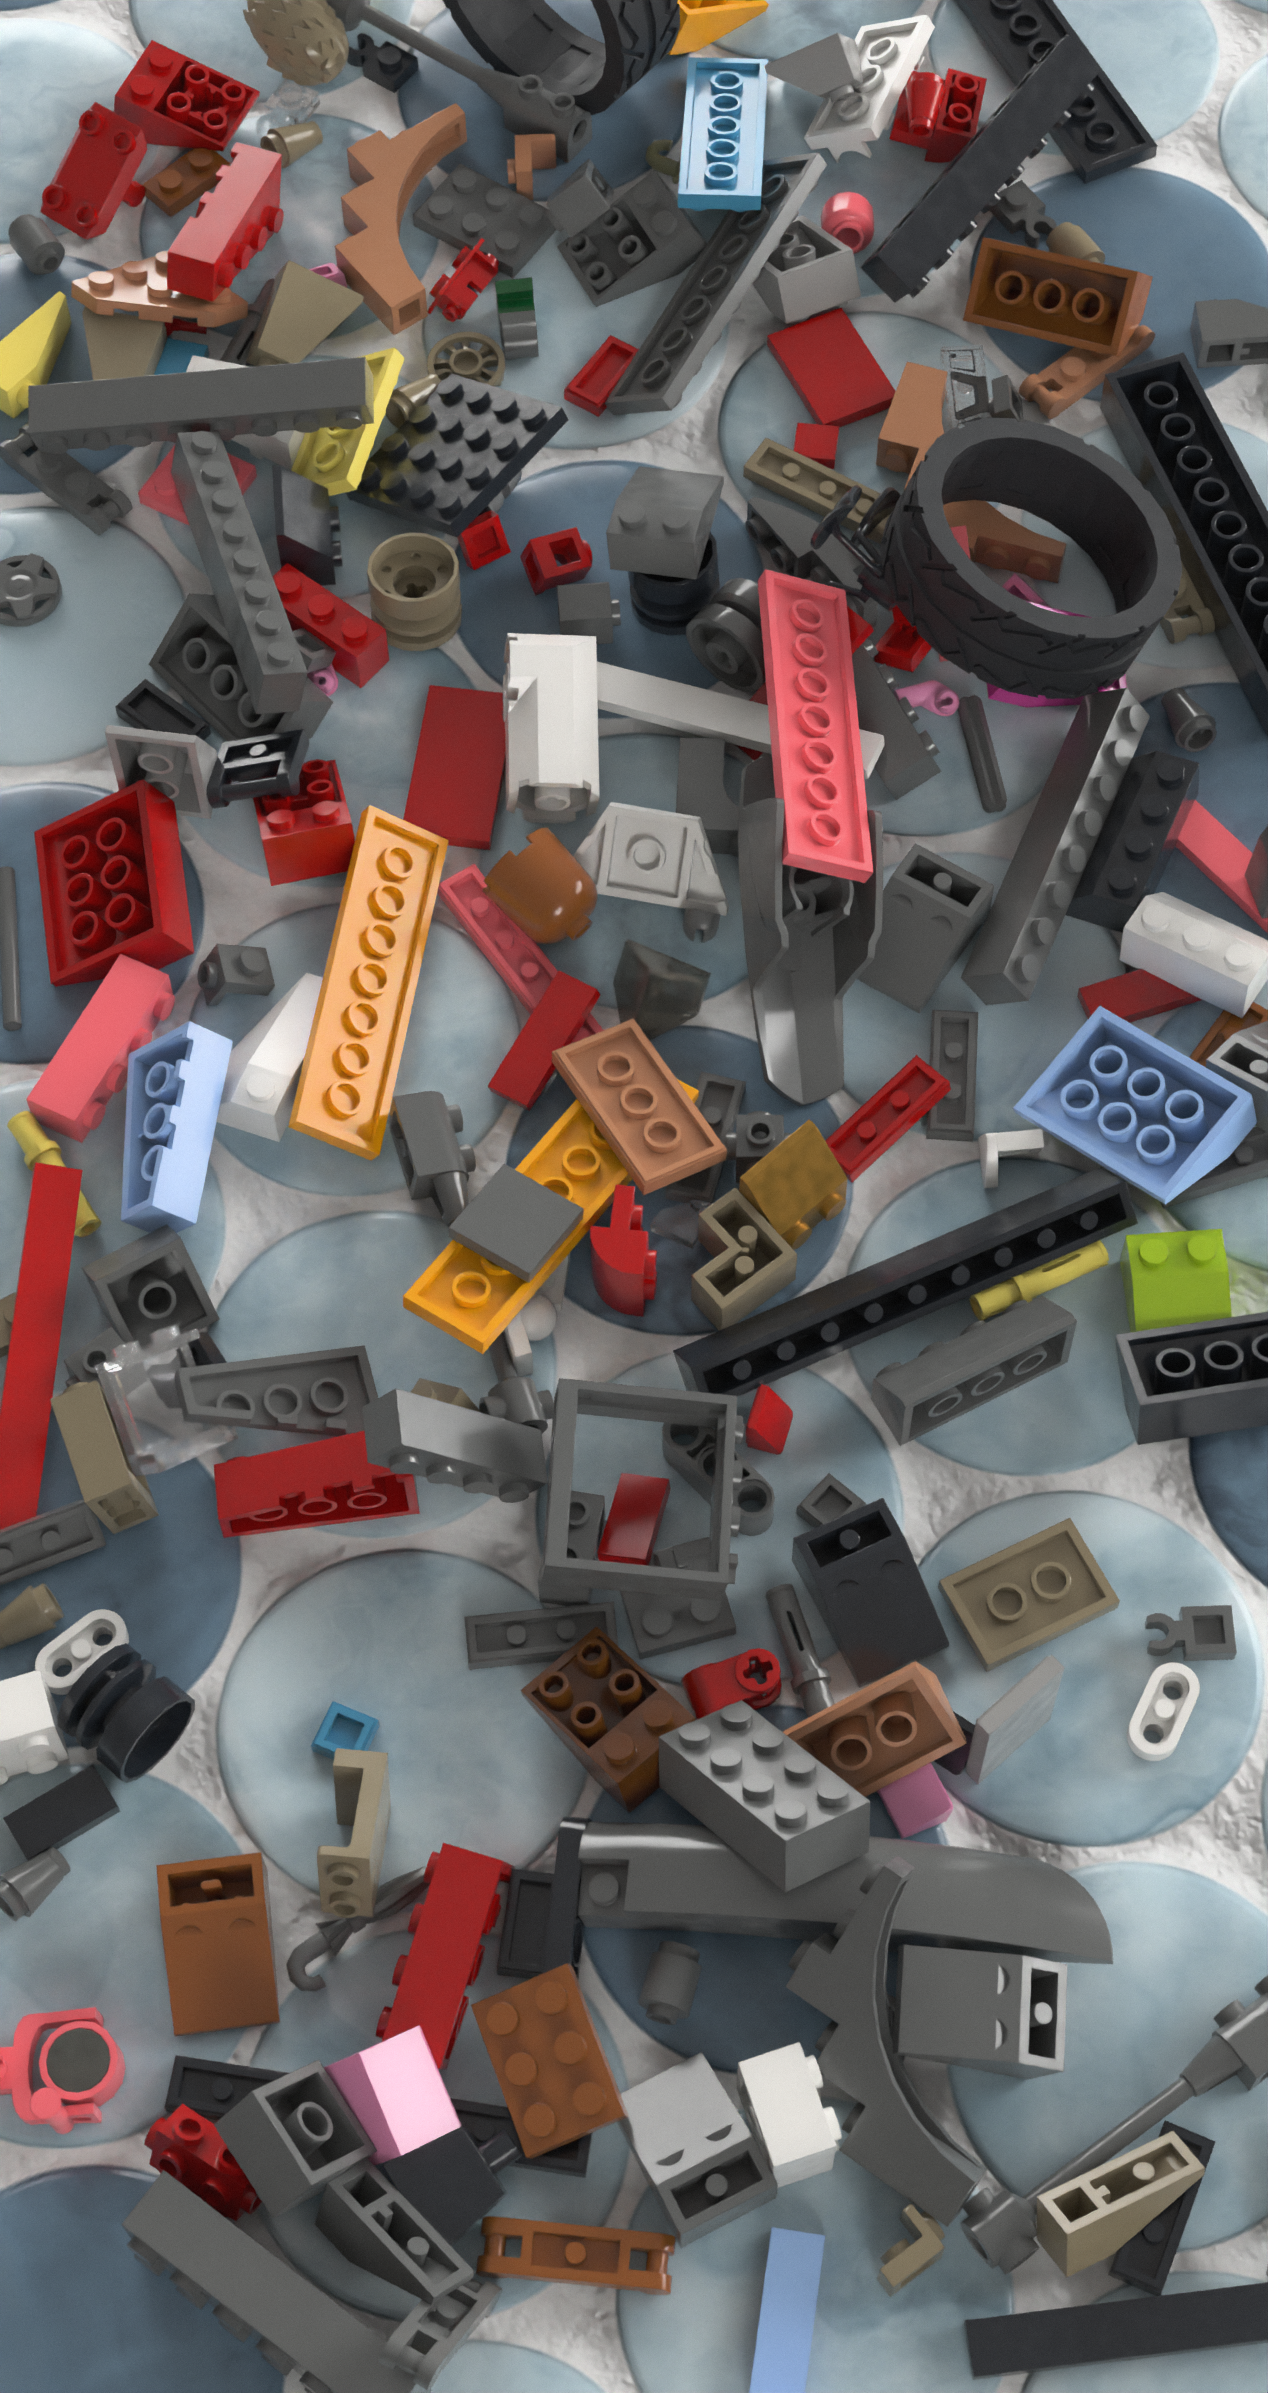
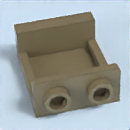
[317,1748,391,1918]

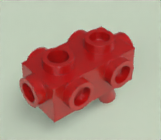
[144,2104,262,2221]

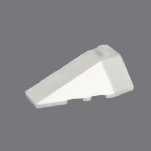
[217,973,323,1142]

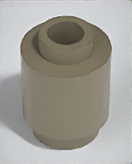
[1046,222,1105,264]

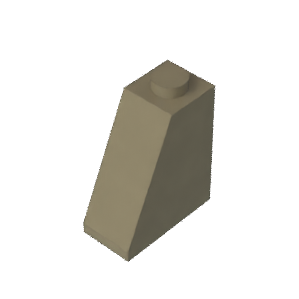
[246,260,364,366]
[82,307,168,380]

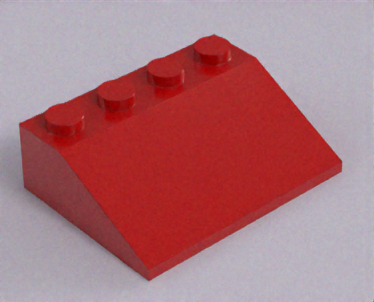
[34,779,194,987]

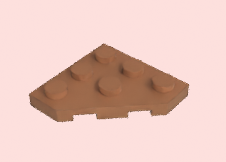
[71,251,248,328]

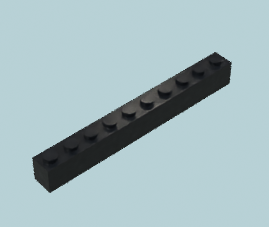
[673,1167,1138,1397]

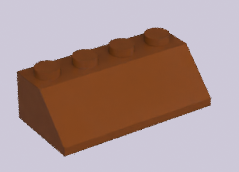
[963,237,1153,357]

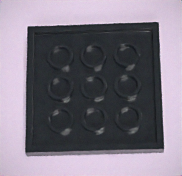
[346,374,569,537]

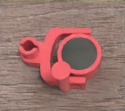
[0,2007,126,2134]

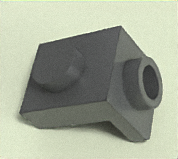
[197,944,275,1006]

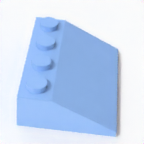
[1013,1006,1257,1205]

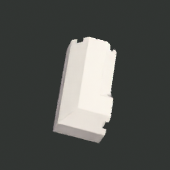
[503,633,599,824]

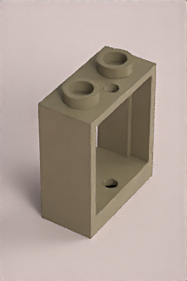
[50,1380,159,1534]

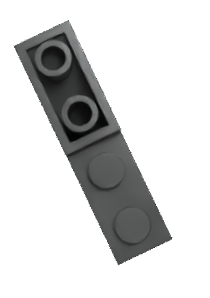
[745,497,878,627]

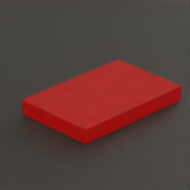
[767,307,896,428]

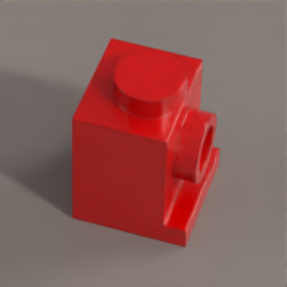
[520,527,593,595]

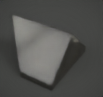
[613,939,711,1041]

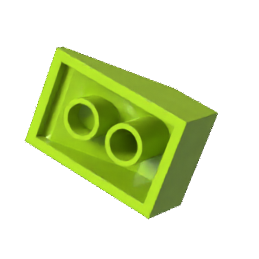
[1120,1229,1232,1332]

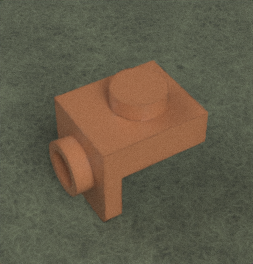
[507,134,556,200]

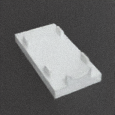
[804,15,935,163]

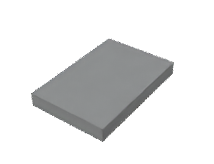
[966,1655,1065,1784]

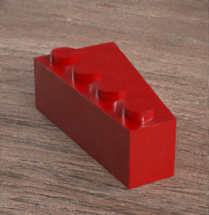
[214,1430,420,1538]

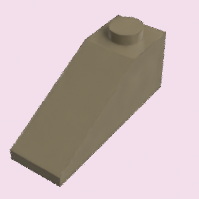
[1037,2131,1205,2278]

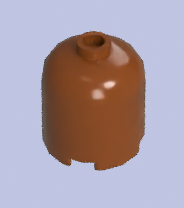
[482,828,598,945]

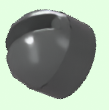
[683,908,721,943]

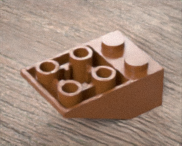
[156,1852,280,2037]

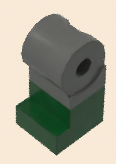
[495,277,539,360]

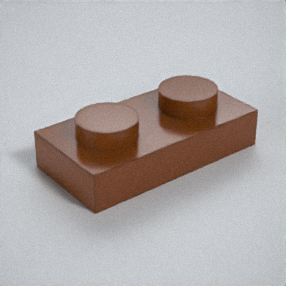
[142,148,230,217]

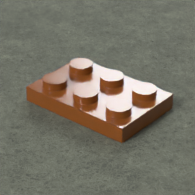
[471,1963,629,2159]

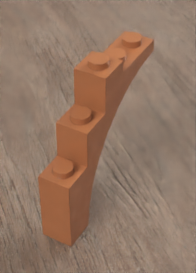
[335,103,467,335]
[876,362,1067,583]

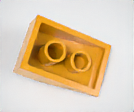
[668,0,769,55]

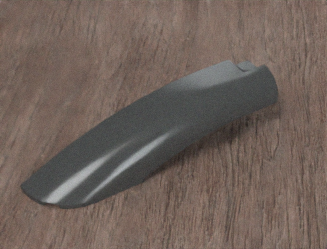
[577,1821,1113,1964]

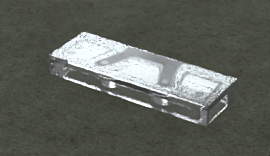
[940,345,991,430]

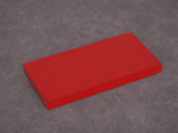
[403,685,506,850]

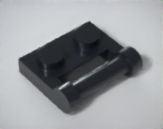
[207,729,310,809]

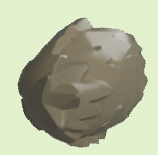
[243,0,349,86]

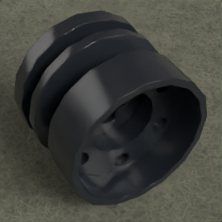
[628,532,720,636]
[57,1644,195,1783]

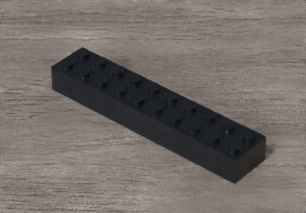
[1100,352,1268,736]

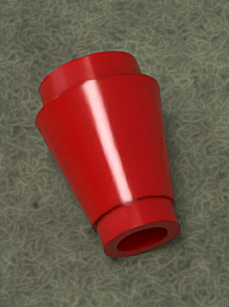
[905,72,946,138]

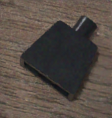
[383,2128,522,2247]

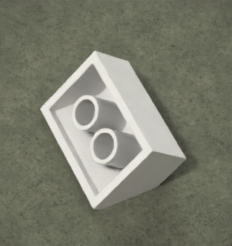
[1119,892,1268,1018]

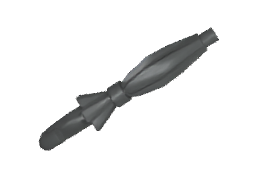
[286,1866,430,1991]

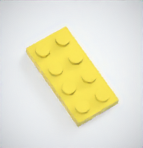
[291,347,405,496]

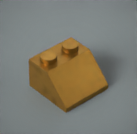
[739,1119,848,1250]

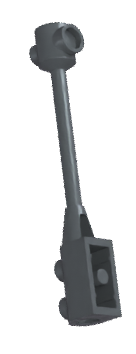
[326,0,592,163]
[387,1091,554,1434]
[960,1975,1268,2274]

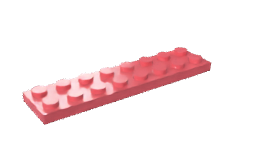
[758,569,873,883]

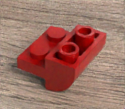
[889,68,987,163]
[590,1185,657,1317]

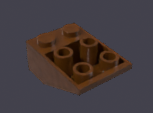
[520,1626,696,1813]

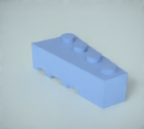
[121,1021,233,1233]

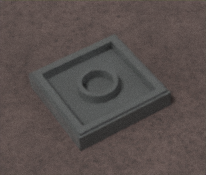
[449,1164,584,1283]

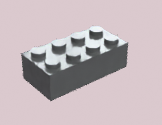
[659,1700,870,1892]

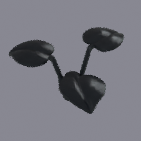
[810,485,901,611]

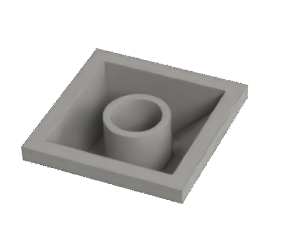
[764,33,863,102]

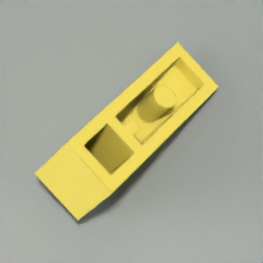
[0,291,72,419]

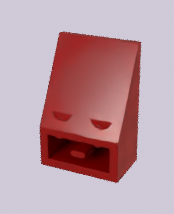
[114,40,260,151]
[252,759,355,886]

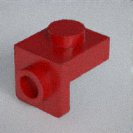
[874,605,932,673]

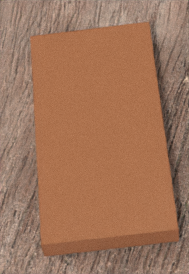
[552,1018,727,1195]

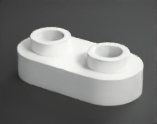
[35,1609,129,1695]
[1127,1662,1200,1761]

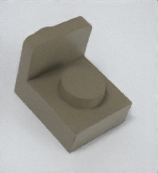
[877,2203,945,2297]

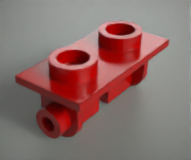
[428,238,499,322]

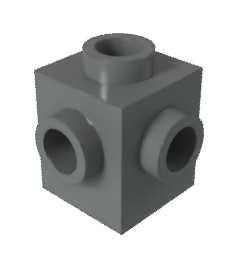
[726,1111,792,1183]

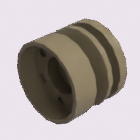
[367,533,462,651]

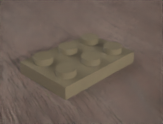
[938,1518,1120,1672]

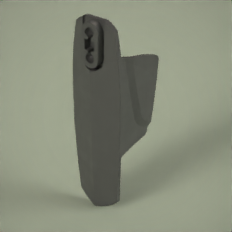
[738,756,883,1107]

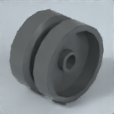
[686,578,766,692]

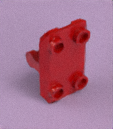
[40,102,147,240]

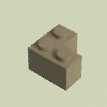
[691,1187,797,1331]

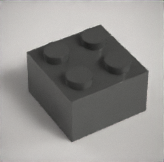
[214,2060,377,2218]

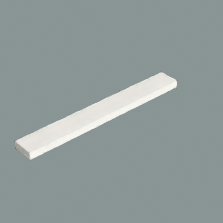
[597,662,885,779]

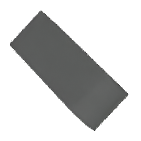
[662,1423,775,1536]

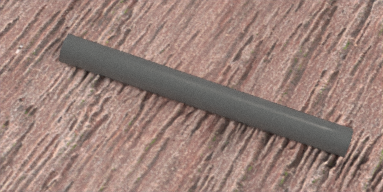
[0,867,22,1031]

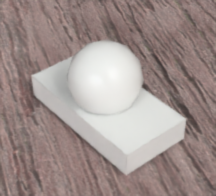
[503,1294,558,1377]

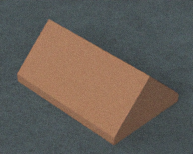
[783,1661,967,1797]

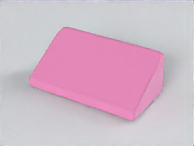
[877,1763,953,1839]

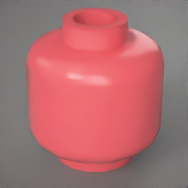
[821,192,874,254]

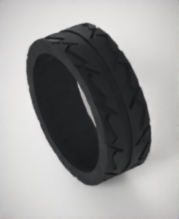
[443,0,680,115]
[880,418,1182,699]

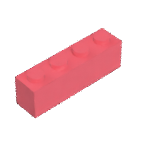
[26,954,175,1143]

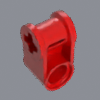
[681,1648,782,1720]

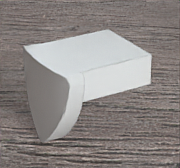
[978,1129,1044,1188]

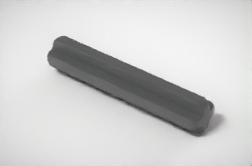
[957,695,1007,813]

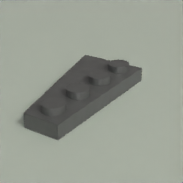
[174,1345,378,1436]

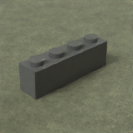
[852,637,941,800]
[362,1389,548,1503]

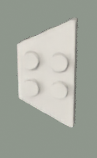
[573,802,729,916]

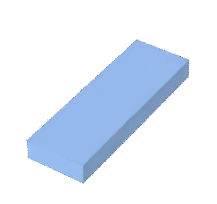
[749,2227,825,2393]

